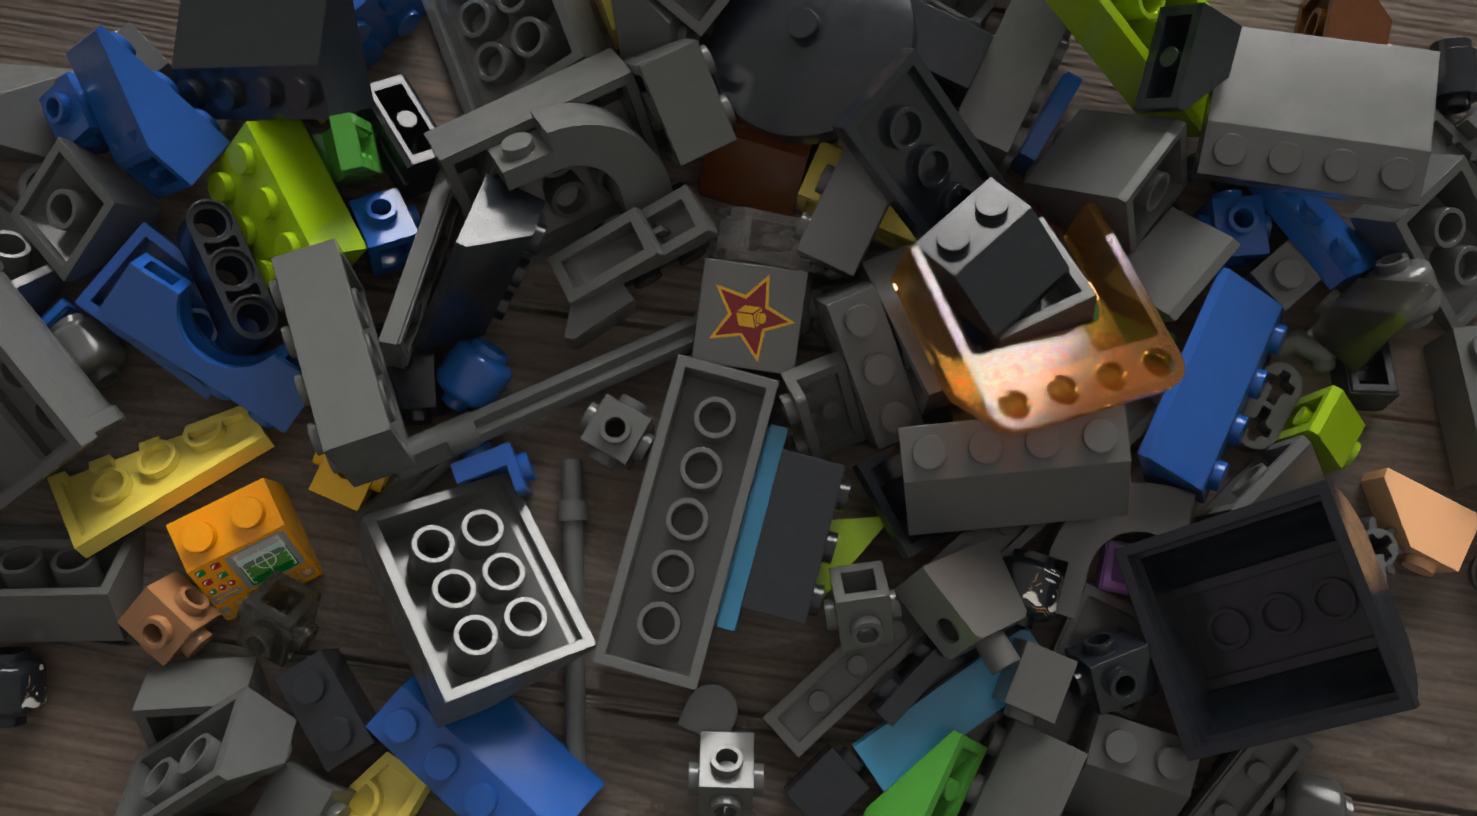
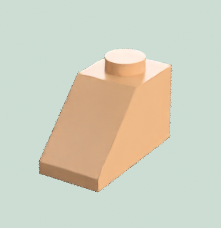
[1360,468,1477,577]

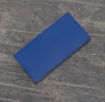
[1009,71,1083,177]

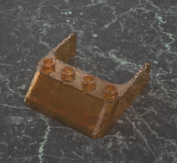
[891,202,1185,435]

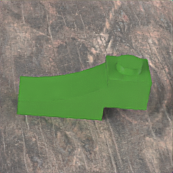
[312,112,383,188]

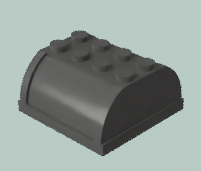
[0,261,126,513]

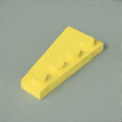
[47,406,275,559]

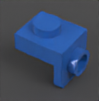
[450,442,537,498]

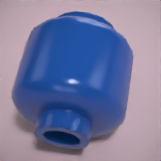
[436,335,512,414]

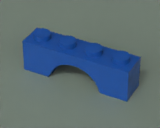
[96,253,305,433]

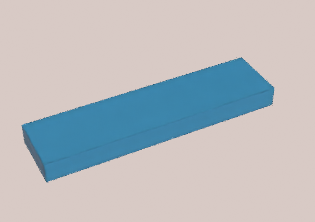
[715,424,789,632]
[851,629,1039,792]

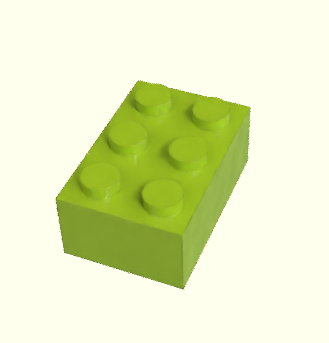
[205,119,368,308]

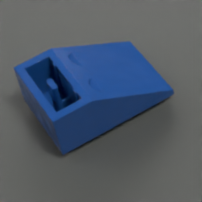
[66,25,230,200]

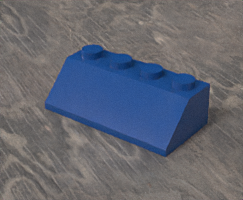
[1137,267,1289,504]
[365,675,605,816]

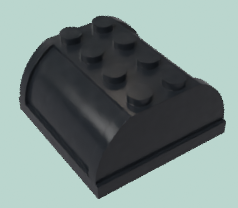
[1113,479,1420,761]

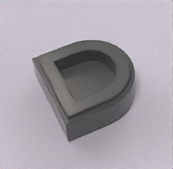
[677,683,738,735]

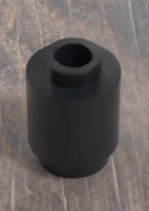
[1429,37,1477,115]

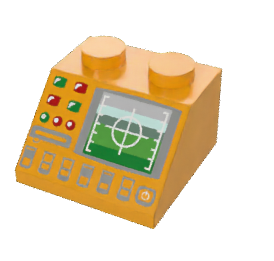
[166,478,325,621]

